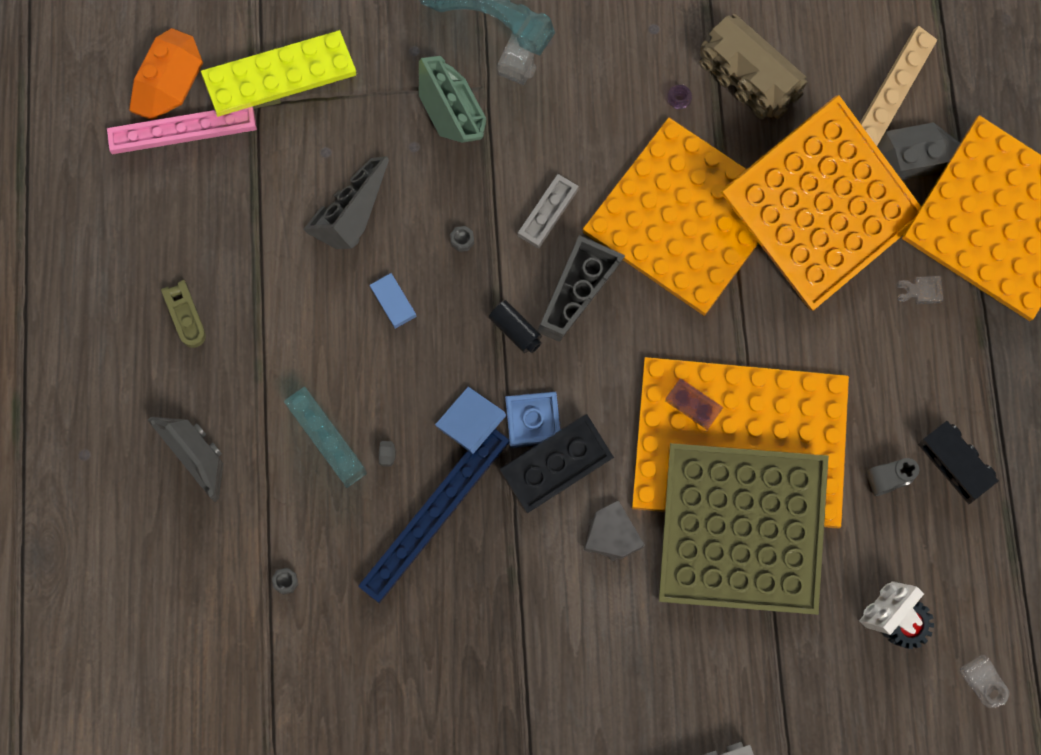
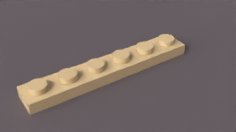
[860,26,937,146]

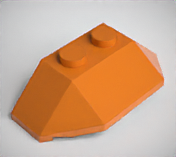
[129,28,203,120]

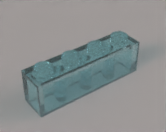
[284,386,367,489]

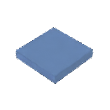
[435,387,506,454]
[505,392,560,448]

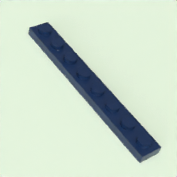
[358,429,510,604]

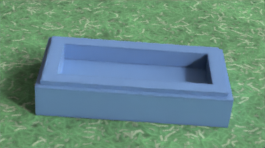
[370,273,417,329]

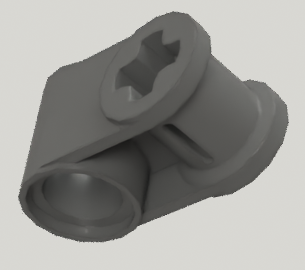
[865,458,920,496]

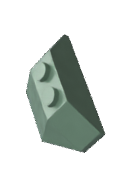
[419,56,487,143]

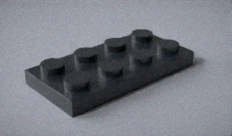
[499,414,614,513]

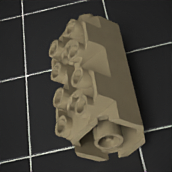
[699,14,808,119]

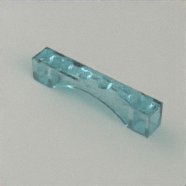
[420,0,555,56]

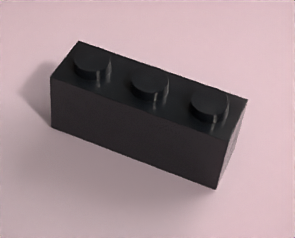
[918,421,999,504]

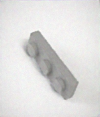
[518,174,579,249]

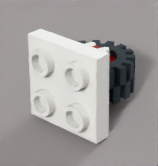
[859,581,934,649]

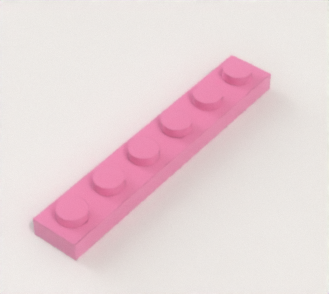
[107,106,257,154]

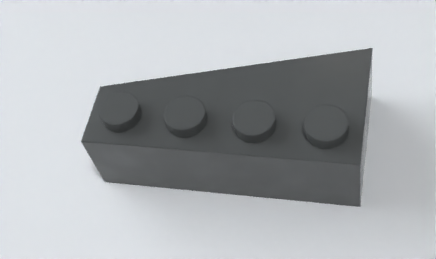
[537,235,625,342]

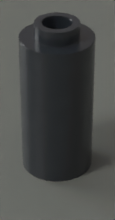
[489,300,542,353]

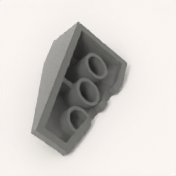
[303,156,389,249]

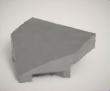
[583,501,645,561]

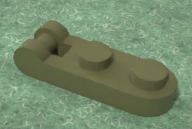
[161,280,206,348]

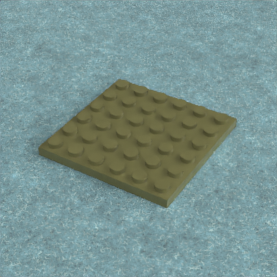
[658,443,829,615]

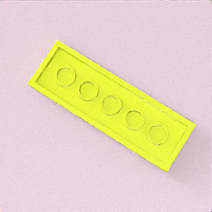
[201,30,356,117]

